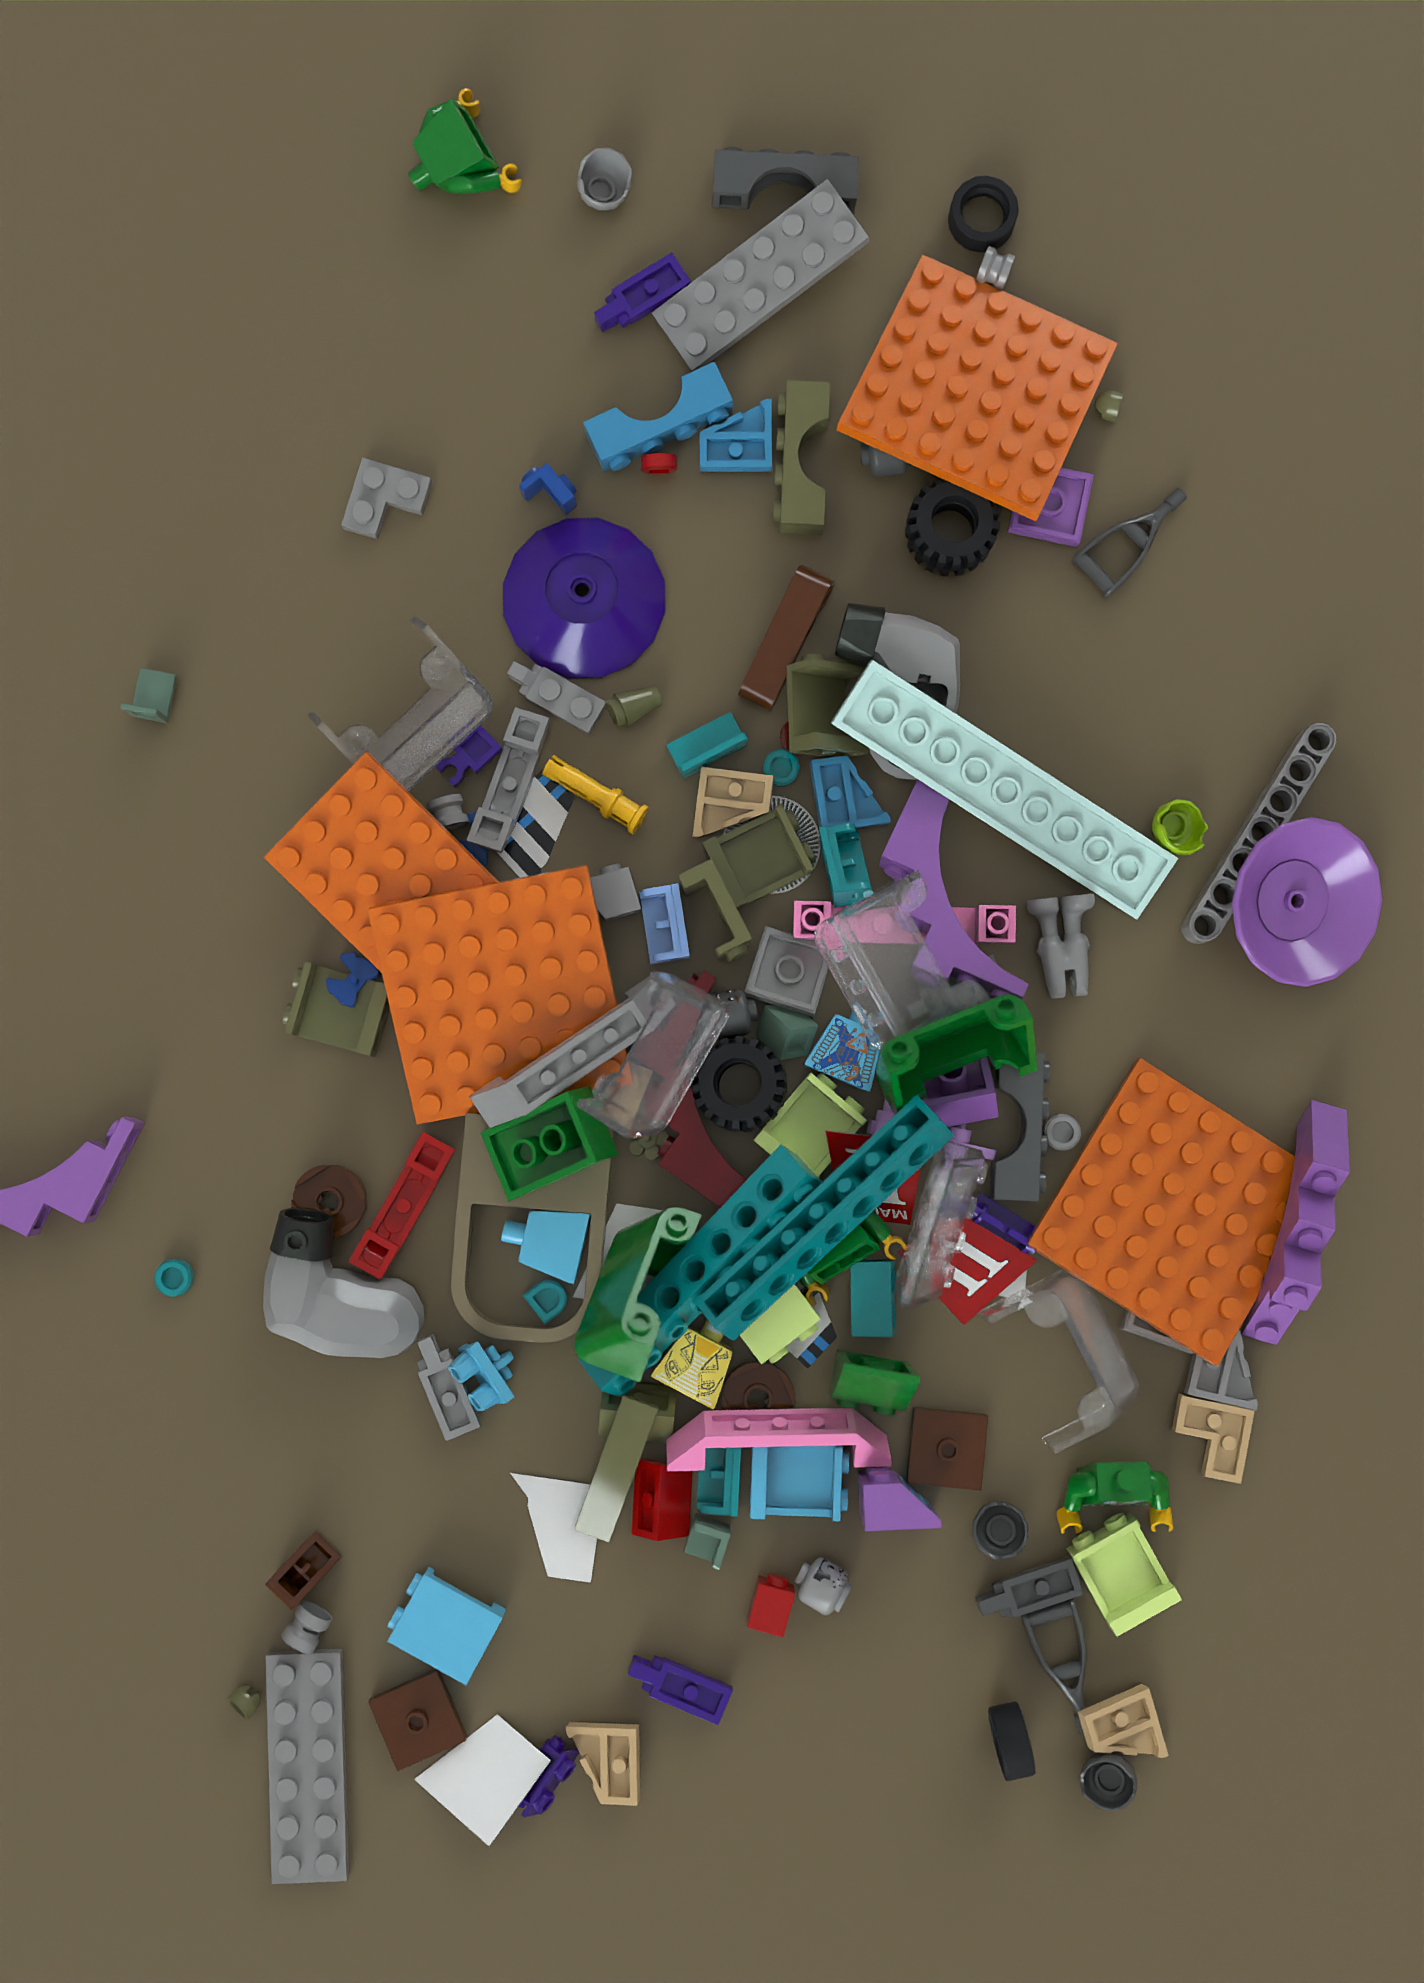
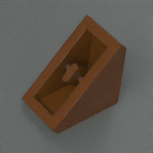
[265,1531,341,1611]

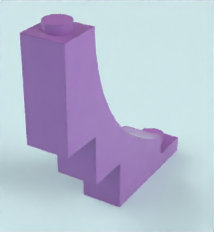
[0,1116,145,1237]

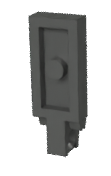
[975,1556,1084,1618]

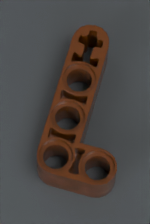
[738,565,836,711]

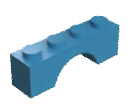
[583,361,733,472]

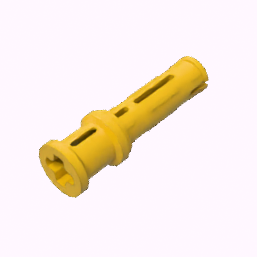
[542,755,649,835]

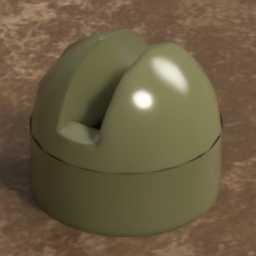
[1094,391,1123,422]
[227,1685,261,1720]

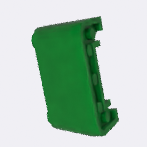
[875,995,1038,1115]
[574,1207,701,1382]

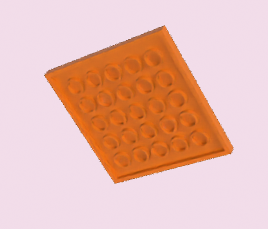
[836,254,1118,521]
[367,864,634,1125]
[1027,1058,1295,1366]

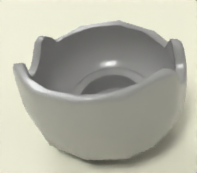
[577,148,632,211]

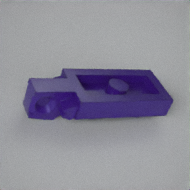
[594,252,691,332]
[628,1655,733,1725]

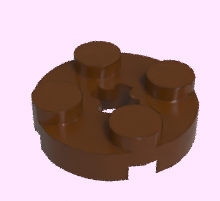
[291,1165,367,1238]
[721,1360,795,1410]

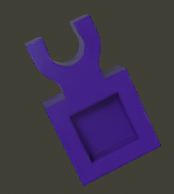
[435,721,503,789]

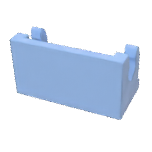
[639,883,690,965]

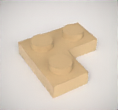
[1172,1393,1255,1484]

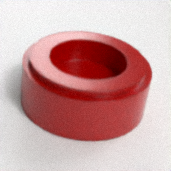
[641,453,677,475]

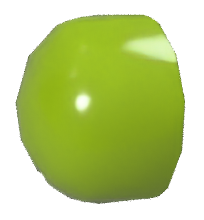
[1151,799,1208,855]

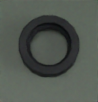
[948,175,1019,253]
[988,1701,1036,1781]

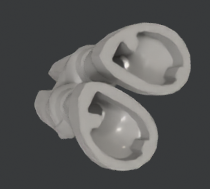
[1026,894,1095,999]

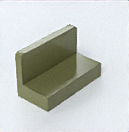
[598,1383,677,1443]

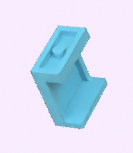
[750,1445,849,1521]
[387,1567,506,1685]

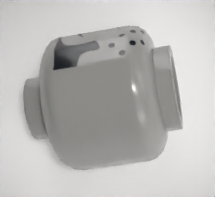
[795,1557,853,1615]

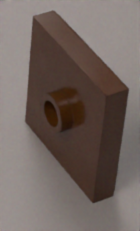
[906,1407,988,1491]
[368,1669,468,1772]

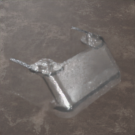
[307,616,493,791]
[576,972,732,1138]
[979,1269,1140,1454]

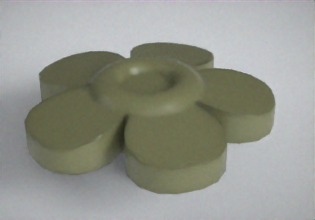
[628,1118,669,1160]

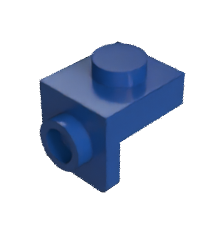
[519,463,577,515]

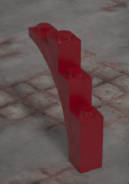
[629,970,747,1208]

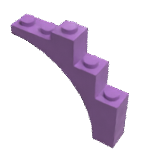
[879,779,1029,1000]
[1241,1100,1350,1345]

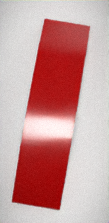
[348,1132,455,1280]

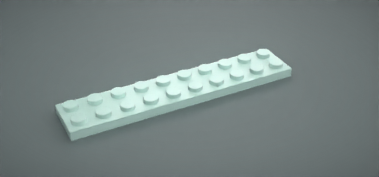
[831,660,1179,919]

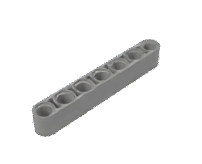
[1181,723,1336,944]

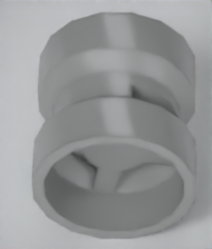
[281,1600,333,1654]

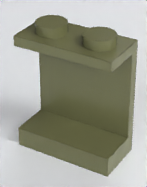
[786,654,868,757]
[282,962,390,1057]

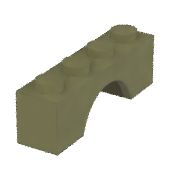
[773,380,831,535]

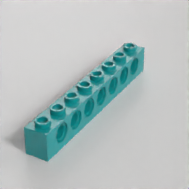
[694,1095,955,1341]
[578,1145,822,1397]

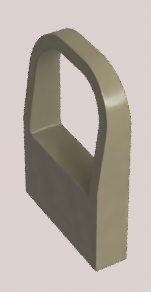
[451,1113,615,1343]

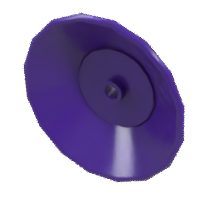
[503,518,665,679]

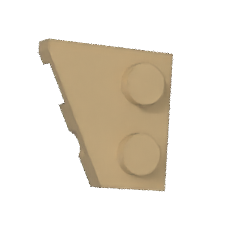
[1078,1684,1169,1758]

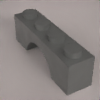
[713,147,859,215]
[989,1053,1050,1201]

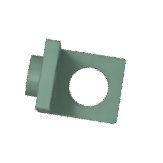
[120,668,177,723]

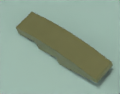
[574,1394,659,1542]

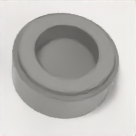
[1042,1114,1081,1151]

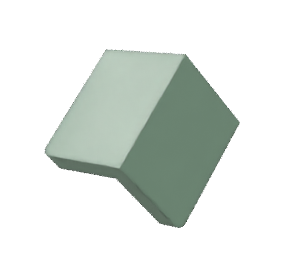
[756,1004,818,1060]
[684,1514,731,1570]

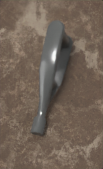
[1072,488,1187,598]
[1021,1599,1086,1735]

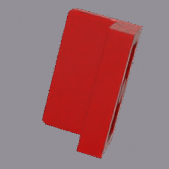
[631,1458,693,1541]

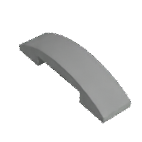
[466,707,550,853]

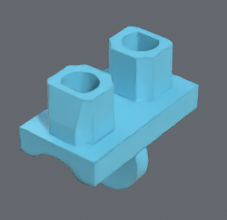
[448,1341,515,1411]

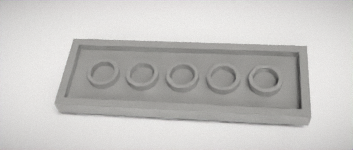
[652,179,870,371]
[266,1648,349,1884]

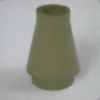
[606,685,663,727]

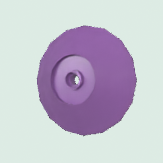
[1232,817,1383,987]

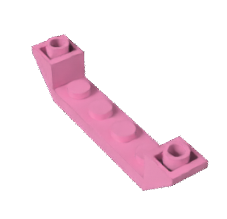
[793,901,1016,945]
[666,1408,892,1471]

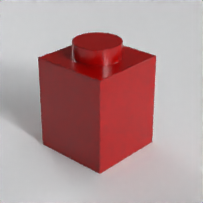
[746,1573,795,1638]

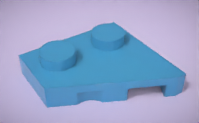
[700,399,772,472]
[809,755,891,829]

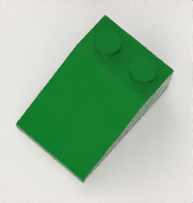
[481,1086,618,1202]
[829,1349,920,1415]

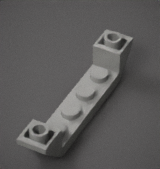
[469,973,675,1128]

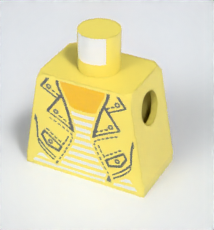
[651,1319,733,1410]

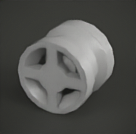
[976,246,1015,291]
[426,794,470,831]

